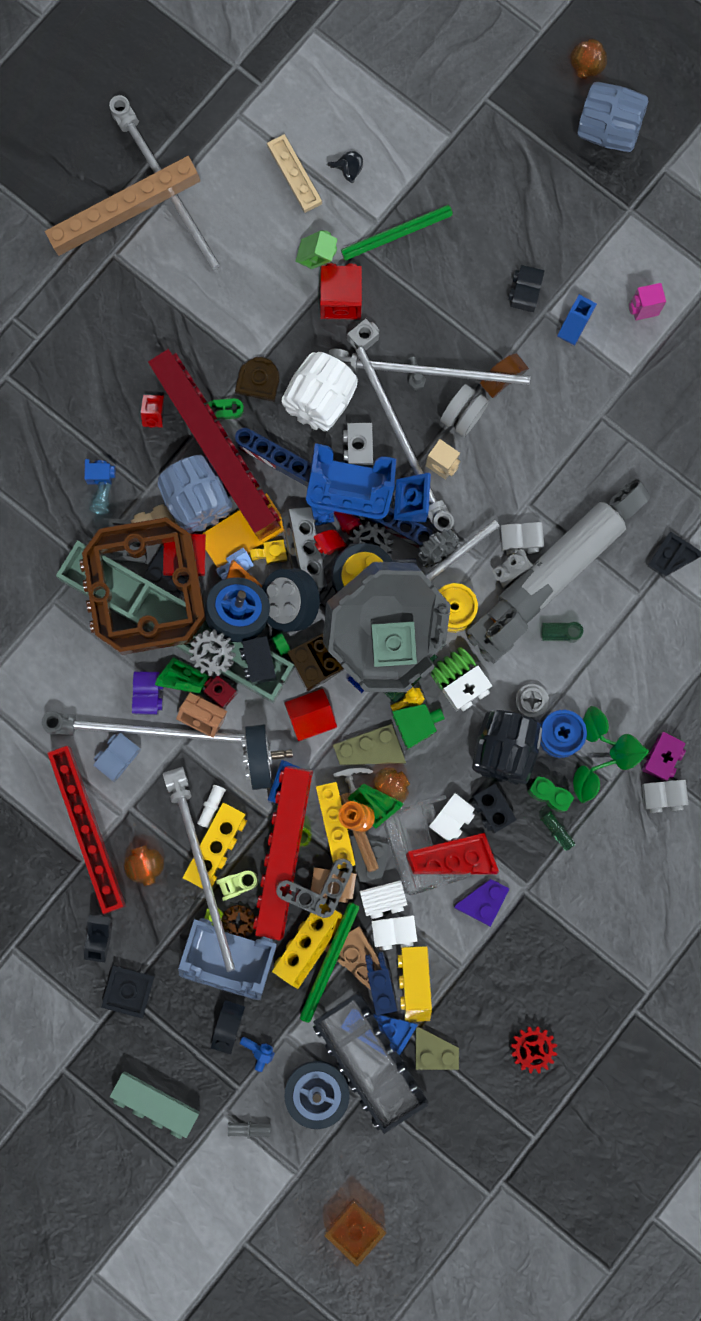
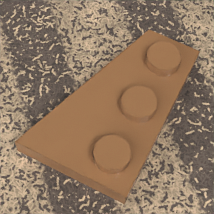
[325,926,393,990]

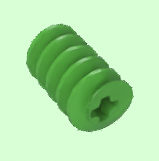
[430,647,476,690]

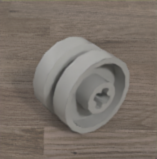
[440,384,490,438]

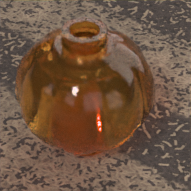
[570,39,607,79]
[373,767,411,803]
[124,845,164,886]

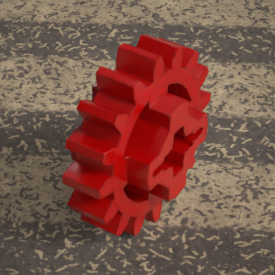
[510,1026,557,1074]

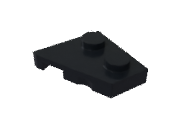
[647,531,701,578]

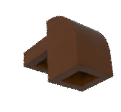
[480,353,529,398]

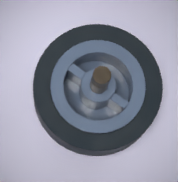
[284,1061,350,1129]

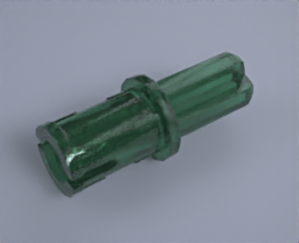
[540,811,575,851]

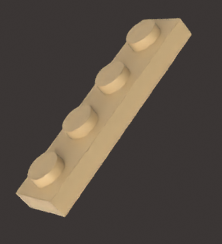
[267,134,322,213]

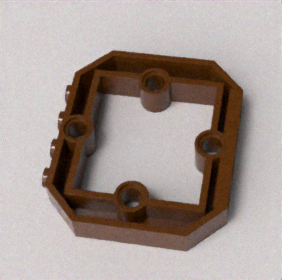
[79,517,206,655]

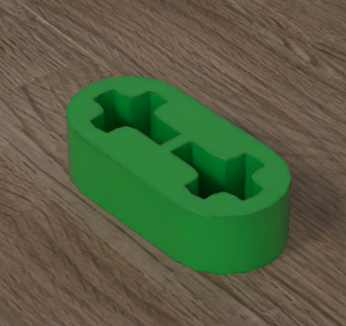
[208,398,244,420]
[272,633,290,657]

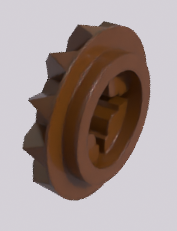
[221,905,255,938]

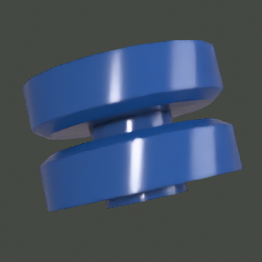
[540,710,587,758]

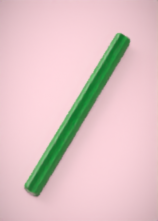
[341,205,453,260]
[300,902,359,1023]

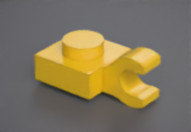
[250,540,287,564]

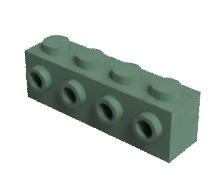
[110,1071,200,1139]

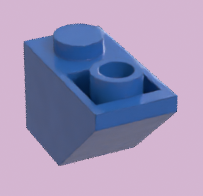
[557,294,597,346]

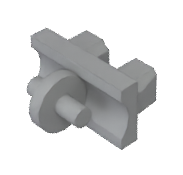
[493,549,533,588]

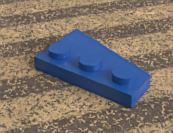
[341,1008,418,1057]

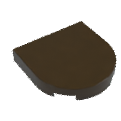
[235,357,280,402]

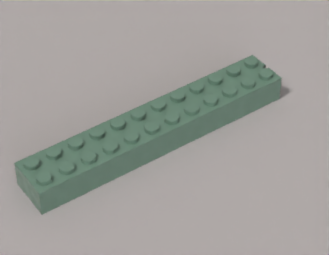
[56,540,295,704]

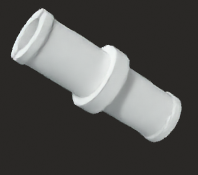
[197,785,226,828]

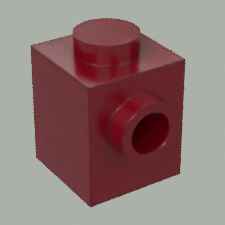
[204,676,238,709]

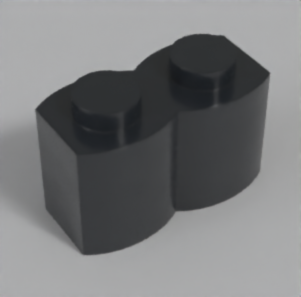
[508,265,545,313]

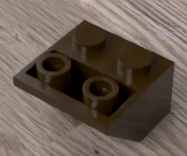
[287,633,344,692]

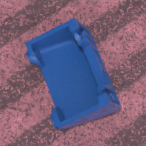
[306,443,396,519]

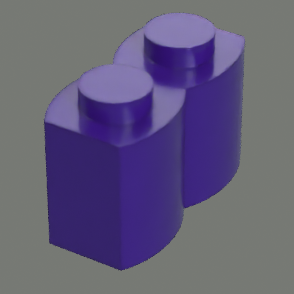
[132,672,164,715]

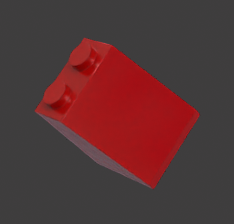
[320,263,362,320]

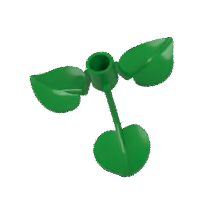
[573,706,649,803]

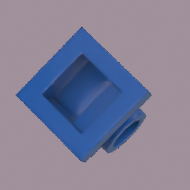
[85,459,116,485]
[310,506,335,526]

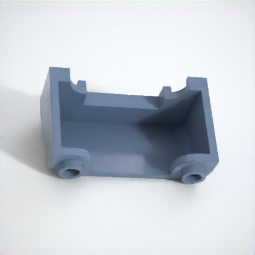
[178,918,277,1000]

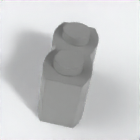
[500,522,544,556]
[641,780,689,813]

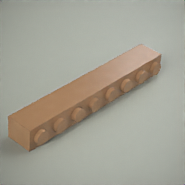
[45,156,201,256]

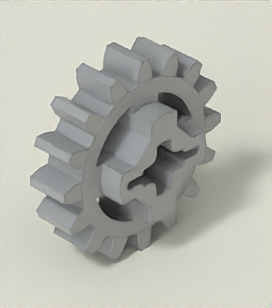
[189,629,236,676]

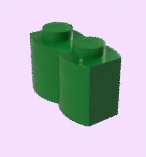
[527,777,574,812]

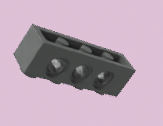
[281,507,327,592]

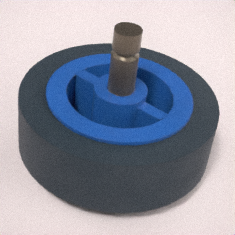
[205,577,270,642]

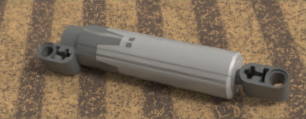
[486,479,650,652]

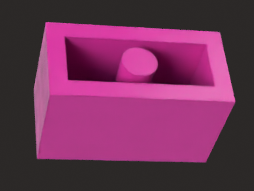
[629,283,666,321]

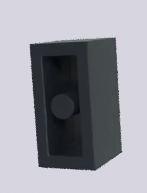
[239,636,277,686]

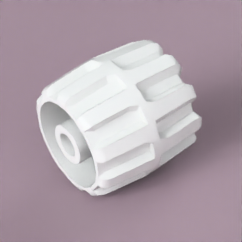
[282,352,358,431]

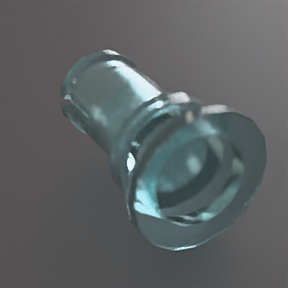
[89,482,111,515]

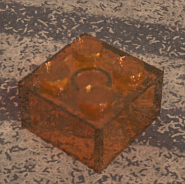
[324,1198,387,1267]

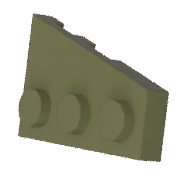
[333,724,406,765]

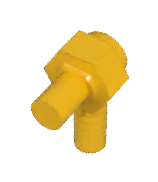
[390,687,425,711]

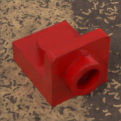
[141,395,164,428]

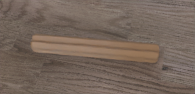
[340,793,379,872]

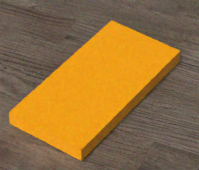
[202,493,284,568]

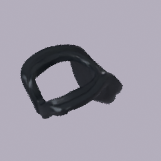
[326,151,363,183]

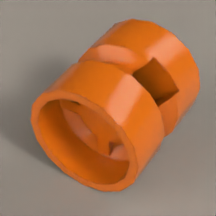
[338,801,375,832]

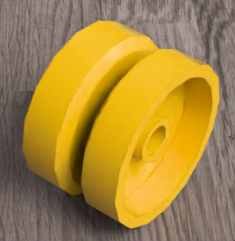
[438,583,478,633]

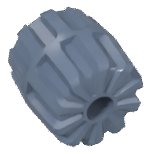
[578,82,648,152]
[158,455,233,533]

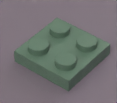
[372,622,417,667]

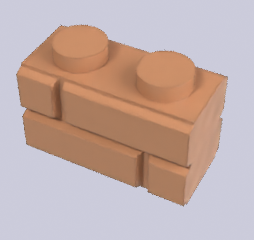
[176,692,227,738]

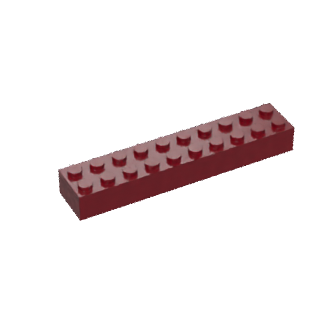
[148,349,281,540]

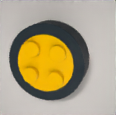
[331,543,393,593]

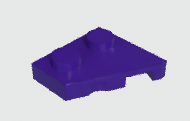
[454,879,509,927]

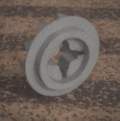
[515,684,549,718]

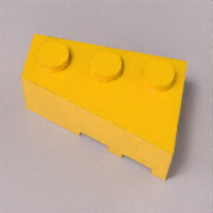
[397,946,432,1022]

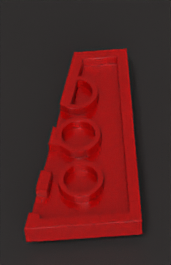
[406,833,499,874]

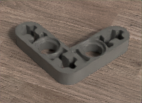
[276,858,353,918]

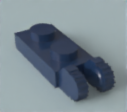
[365,952,398,1015]

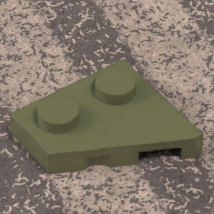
[415,1027,459,1070]

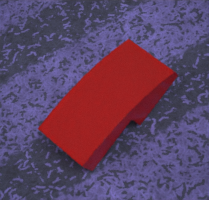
[314,529,347,555]

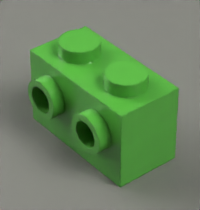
[295,230,337,269]

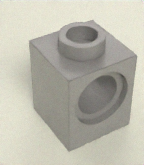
[347,319,379,351]

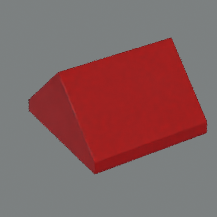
[284,689,337,742]

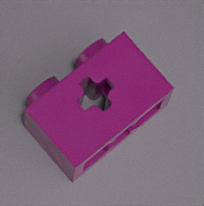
[641,732,686,782]

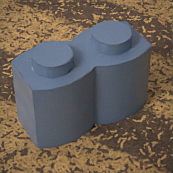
[93,733,141,782]

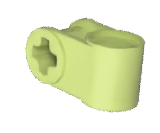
[216,871,259,901]

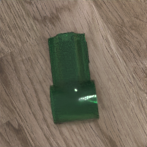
[542,622,584,643]

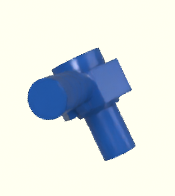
[240,1037,275,1072]

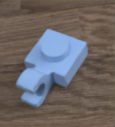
[216,548,254,580]

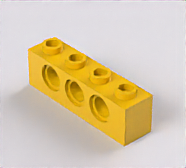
[316,782,356,869]
[183,803,248,889]
[272,903,343,989]

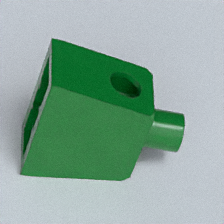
[392,704,445,750]

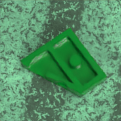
[155,657,210,693]
[347,783,404,829]

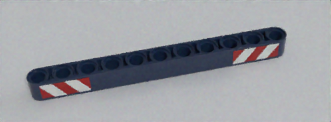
[235,428,433,548]

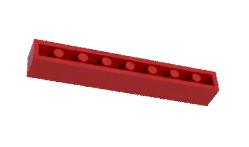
[47,746,126,914]
[253,766,313,941]

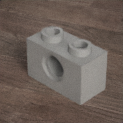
[343,423,373,468]

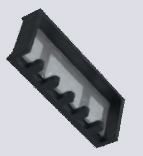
[313,991,429,1134]

